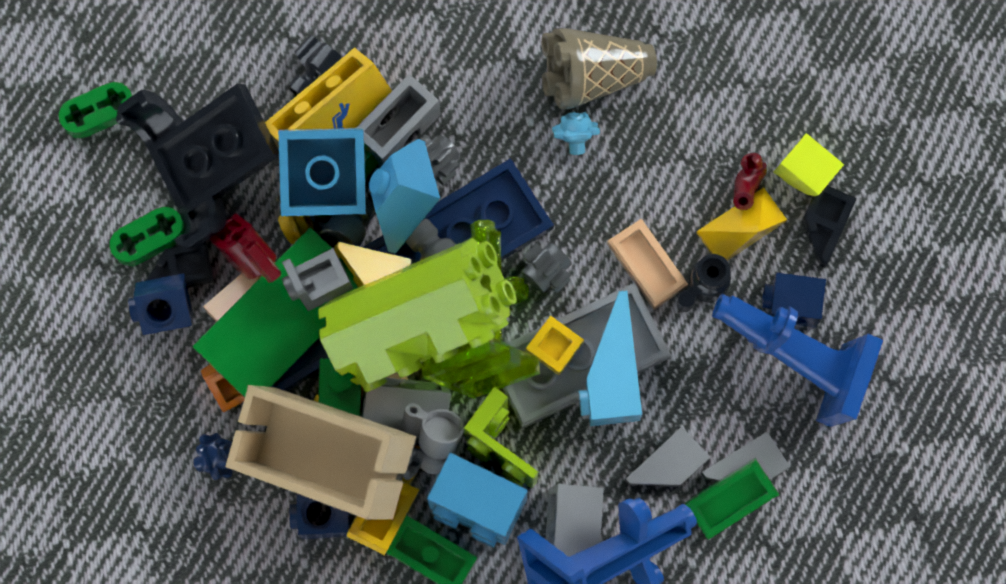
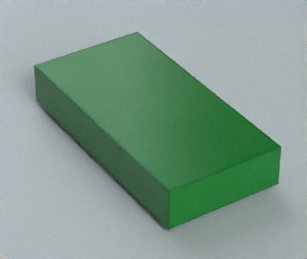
[685,457,779,540]

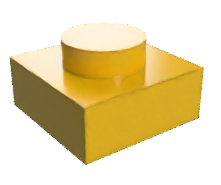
[526,315,584,375]

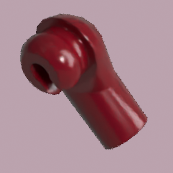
[733,153,767,210]

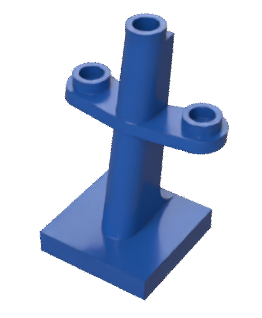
[712,294,883,427]
[517,498,697,584]

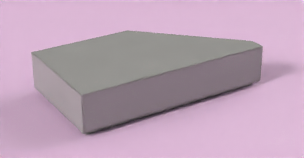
[625,427,710,487]
[701,432,790,481]

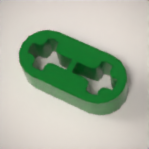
[58,82,133,139]
[109,207,185,266]

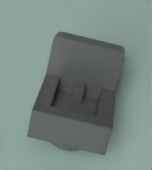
[282,248,353,311]

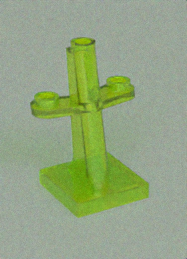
[422,220,540,399]

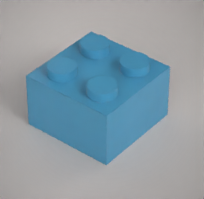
[278,128,366,216]
[427,453,528,548]

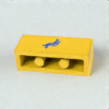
[265,48,392,149]

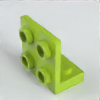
[464,387,538,488]

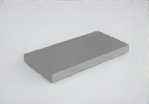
[486,283,671,429]

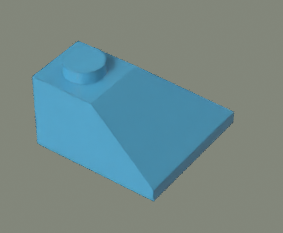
[369,139,440,253]

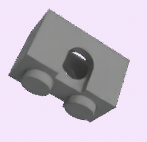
[357,74,441,168]

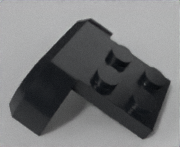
[116,84,279,248]

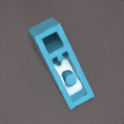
[579,291,642,426]

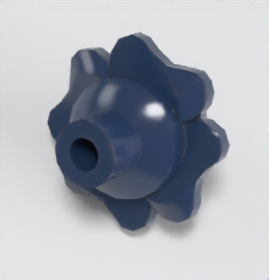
[193,433,233,480]

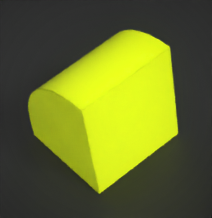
[773,133,844,196]

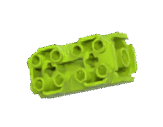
[319,238,516,392]

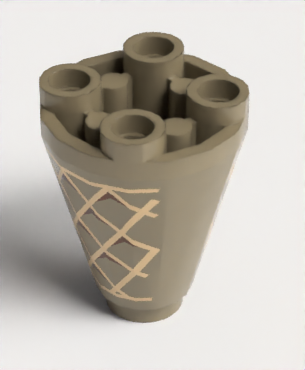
[541,28,657,109]

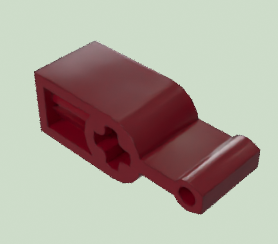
[210,213,281,283]

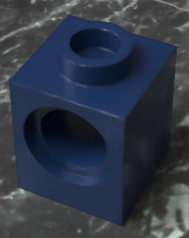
[762,272,826,328]
[128,274,193,335]
[289,493,351,539]

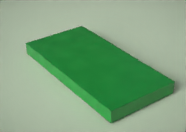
[192,227,359,398]

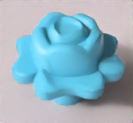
[552,112,600,155]

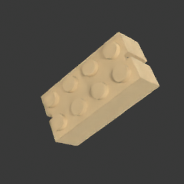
[226,385,416,519]

